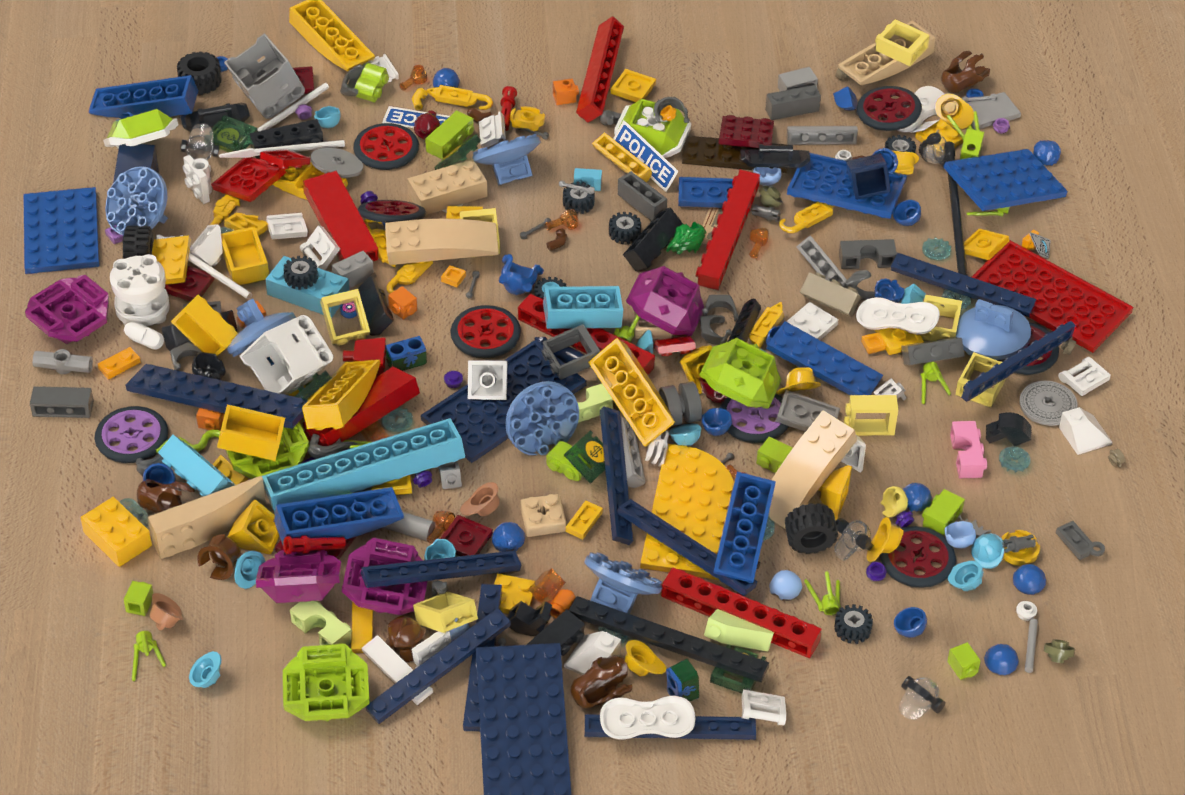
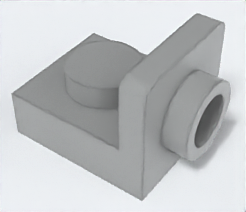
[873,378,907,401]
[438,461,462,489]

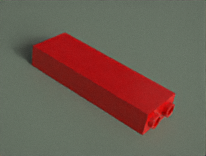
[303,170,378,261]
[303,367,420,446]

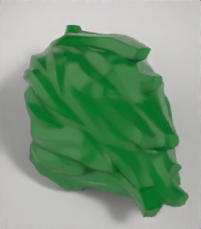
[666,222,707,254]

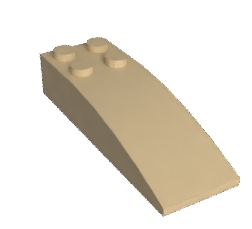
[838,20,935,85]
[385,219,499,265]
[768,410,857,530]
[148,476,266,559]

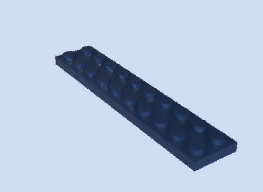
[125,364,308,429]

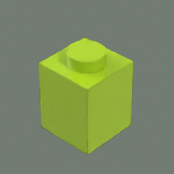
[123,581,154,616]
[947,642,981,680]

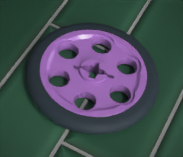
[720,394,789,443]
[94,406,169,463]

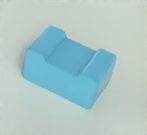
[574,168,602,191]
[901,284,926,304]

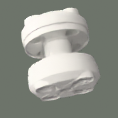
[110,254,170,326]

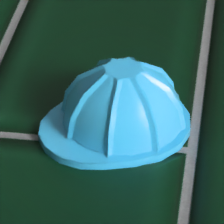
[669,424,702,446]
[971,533,1005,569]
[234,551,266,589]
[948,561,983,591]
[189,651,222,688]

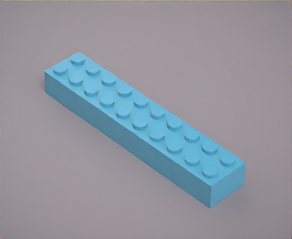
[262,418,465,514]

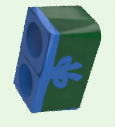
[386,336,427,371]
[666,659,699,702]

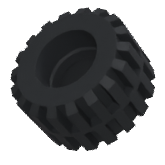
[177,51,222,95]
[123,226,154,259]
[785,503,838,554]

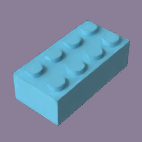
[265,256,349,318]
[543,286,623,329]
[158,435,236,497]

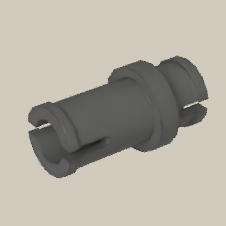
[752,204,781,222]
[1002,534,1036,552]

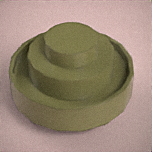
[759,185,783,207]
[1043,639,1075,663]

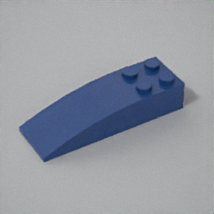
[88,75,198,118]
[713,472,776,583]
[274,487,404,545]

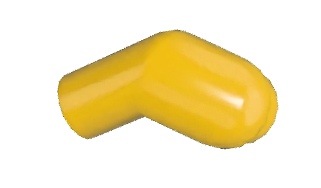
[412,88,428,110]

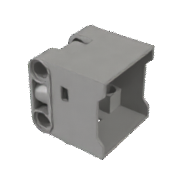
[224,33,305,119]

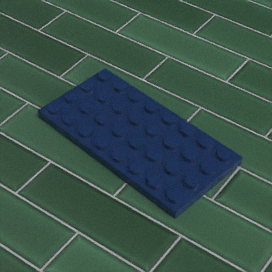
[421,340,587,463]
[476,643,572,795]

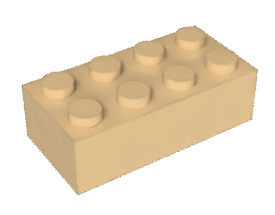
[407,159,487,215]

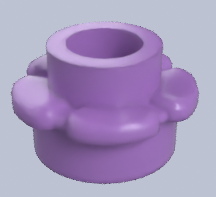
[295,104,312,120]
[993,118,1010,134]

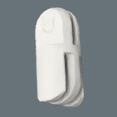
[124,322,164,350]
[645,430,669,467]

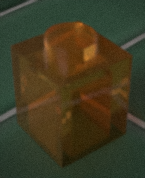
[529,568,566,604]

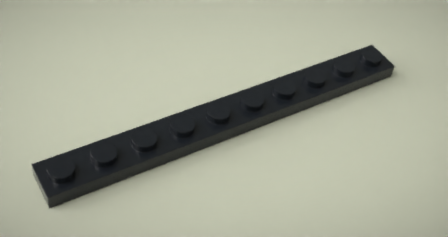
[569,596,769,682]

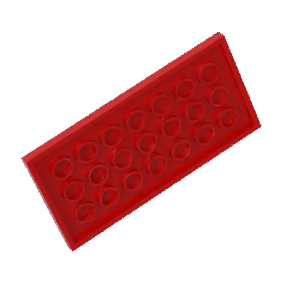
[971,240,1134,353]

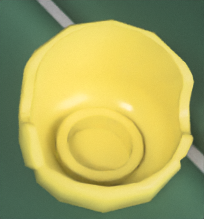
[881,486,908,518]

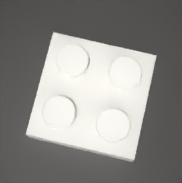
[786,302,839,340]

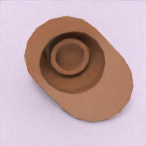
[460,482,500,517]
[150,593,183,631]

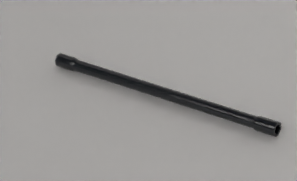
[944,141,968,276]

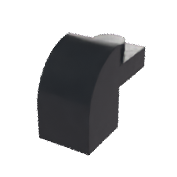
[986,412,1032,446]
[507,601,552,636]

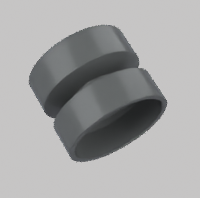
[659,381,702,426]

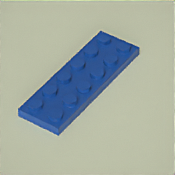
[766,321,883,395]

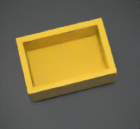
[221,226,269,285]
[171,295,238,356]
[217,404,285,461]
[80,496,152,567]

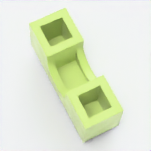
[578,384,613,423]
[290,601,352,646]

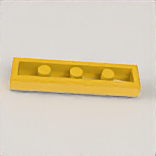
[592,132,652,183]

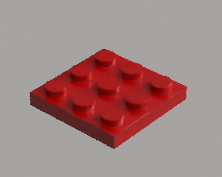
[211,157,286,202]

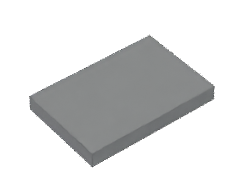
[967,92,1021,130]
[776,390,840,432]

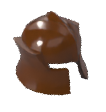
[197,534,243,580]
[385,615,426,662]

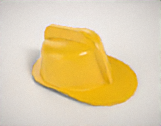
[935,93,974,129]
[893,151,919,175]
[776,367,821,394]
[867,517,903,562]
[625,640,667,676]

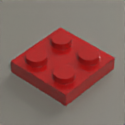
[260,150,311,169]
[653,336,696,356]

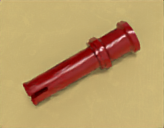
[500,86,517,131]
[283,536,346,555]

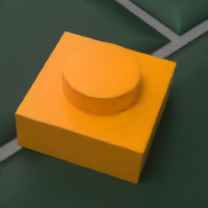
[1021,229,1039,251]
[441,265,466,287]
[861,332,886,354]

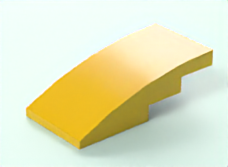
[272,162,348,200]

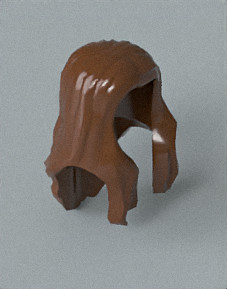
[941,51,990,93]
[136,479,195,514]
[570,655,632,708]

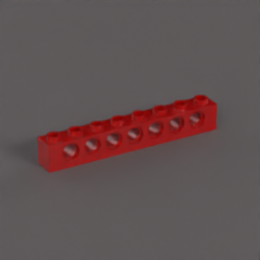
[518,294,655,375]
[661,567,822,659]

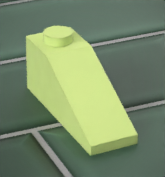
[704,609,774,652]

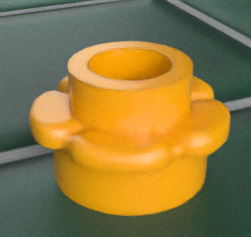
[660,105,676,121]

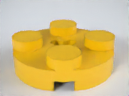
[510,106,545,131]
[1001,530,1040,567]

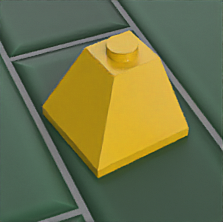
[680,345,712,394]
[818,465,852,520]
[228,500,279,554]

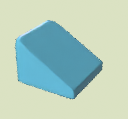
[636,330,653,354]

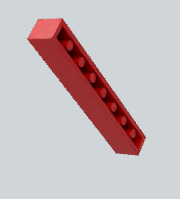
[576,16,624,123]
[695,169,760,291]

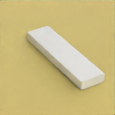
[362,635,433,705]

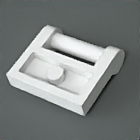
[300,225,340,270]
[1058,357,1111,396]
[742,689,786,726]

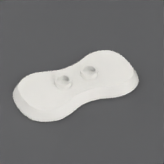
[883,86,944,132]
[856,298,940,334]
[600,696,695,740]

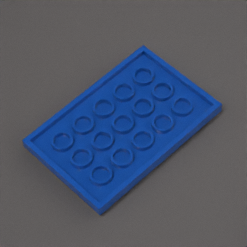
[943,149,1068,211]
[787,153,907,219]
[23,187,100,274]

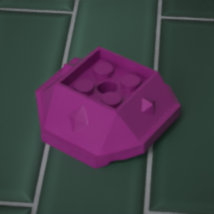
[626,266,705,336]
[25,275,109,344]
[341,538,428,615]
[256,550,342,603]

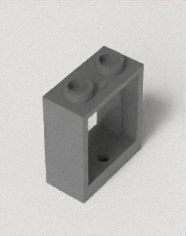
[541,324,600,380]

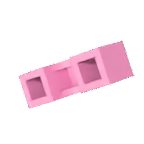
[950,421,987,479]

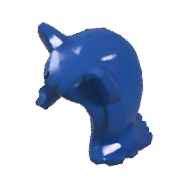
[499,254,544,295]

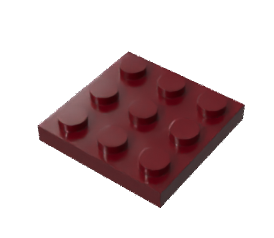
[719,115,774,148]

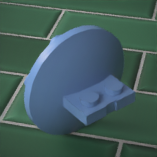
[472,134,541,185]
[105,166,168,235]
[227,298,296,357]
[956,299,1031,360]
[506,381,579,456]
[584,552,662,614]

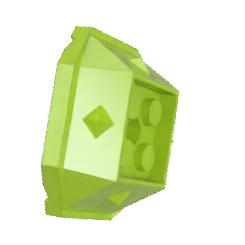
[699,338,781,409]
[225,422,309,479]
[283,644,370,722]

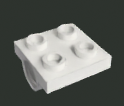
[183,155,212,204]

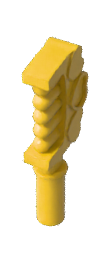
[210,195,240,225]

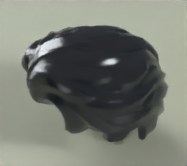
[192,352,226,380]

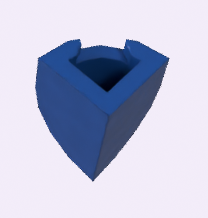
[833,86,858,111]

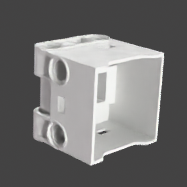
[240,315,333,395]

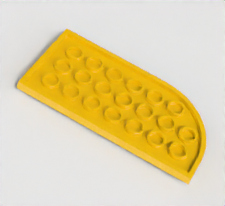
[640,444,734,580]

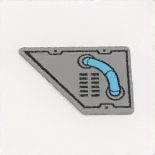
[1029,232,1051,259]

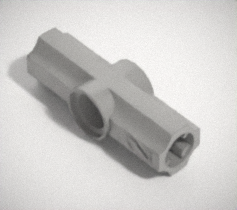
[32,349,93,374]

